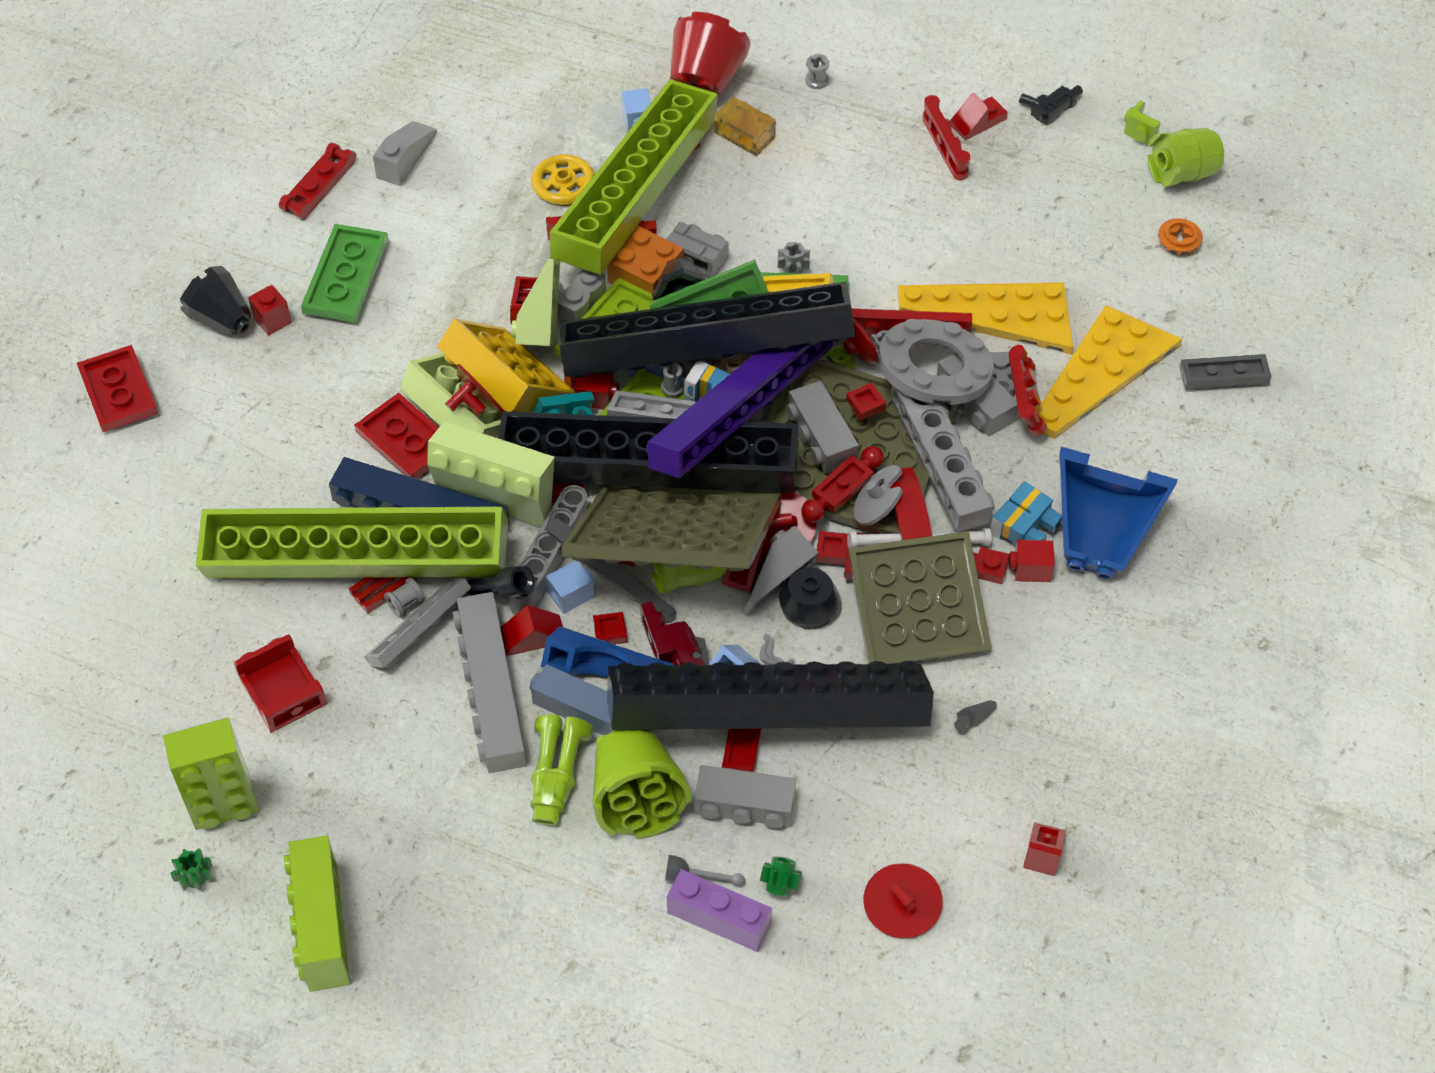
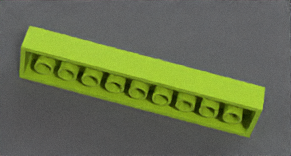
[550,79,718,275]
[195,507,508,578]

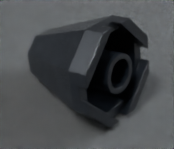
[652,258,706,301]
[180,266,251,335]

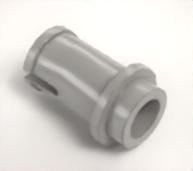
[661,363,684,398]

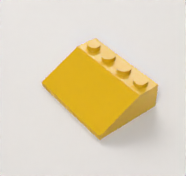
[437,318,574,413]

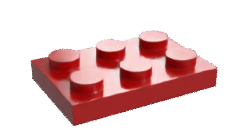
[77,344,159,432]
[354,392,439,479]

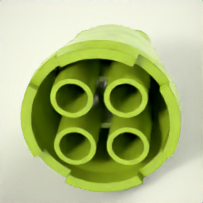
[593,730,692,839]

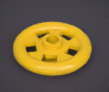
[531,154,595,205]

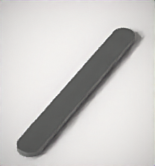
[546,518,676,623]

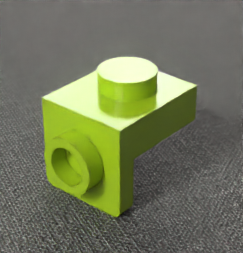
[1124,100,1161,147]

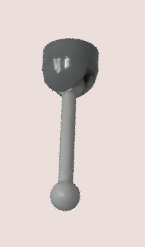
[665,855,745,886]

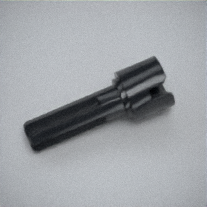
[466,565,535,598]

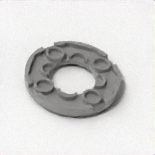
[878,319,994,405]

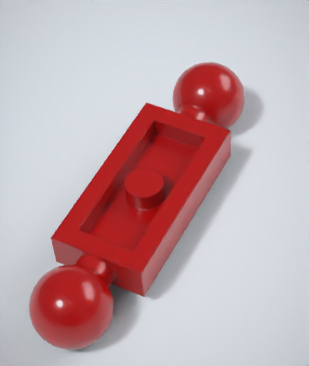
[801,446,884,523]

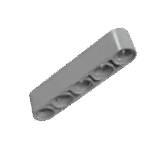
[509,485,588,615]

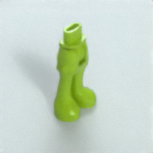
[530,714,594,825]

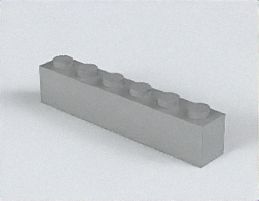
[453,592,526,773]

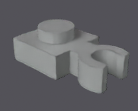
[990,352,1014,396]

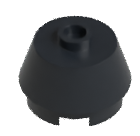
[779,567,840,629]

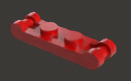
[922,95,971,180]
[278,142,356,219]
[1008,345,1047,436]

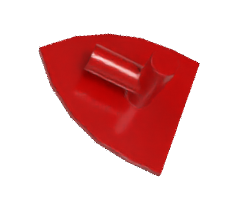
[445,364,504,416]

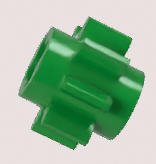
[170,848,213,891]
[759,856,802,896]

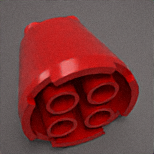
[670,12,751,99]

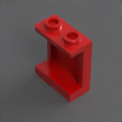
[233,634,327,733]

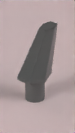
[954,700,997,731]

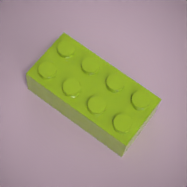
[163,717,259,830]
[284,835,350,992]

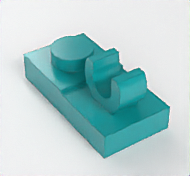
[533,391,594,415]

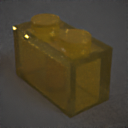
[714,96,776,157]

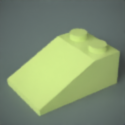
[511,259,560,346]

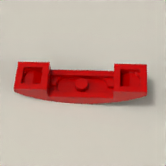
[890,467,932,540]

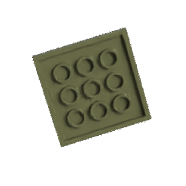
[848,531,992,664]

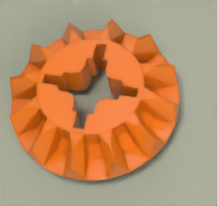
[1158,218,1203,255]

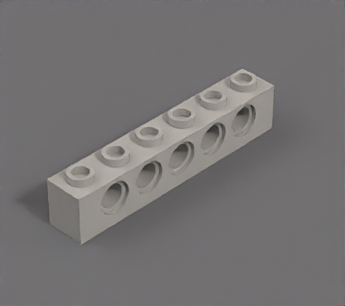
[890,371,995,533]

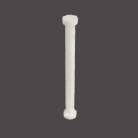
[847,528,992,548]

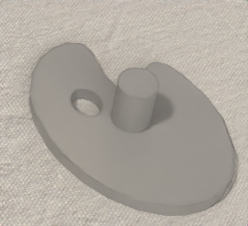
[854,465,903,526]

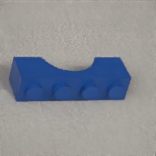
[541,626,674,677]

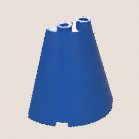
[1059,446,1178,580]

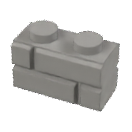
[666,221,729,277]

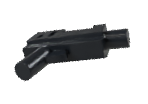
[1019,85,1083,125]

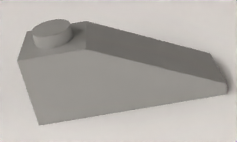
[373,121,437,186]
[743,526,819,615]

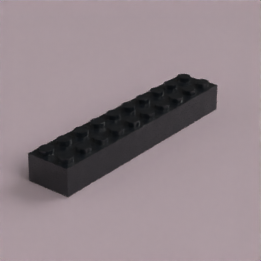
[559,282,855,378]
[498,411,799,493]
[607,661,934,730]

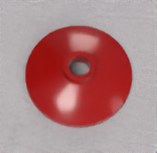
[843,318,879,366]

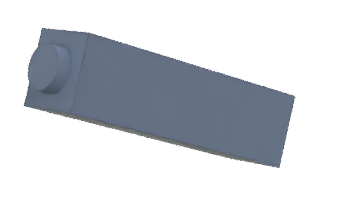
[529,664,615,735]

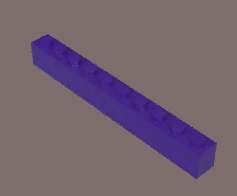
[646,340,833,478]

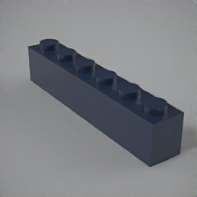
[329,457,510,526]

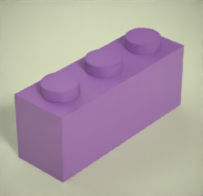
[667,869,772,952]

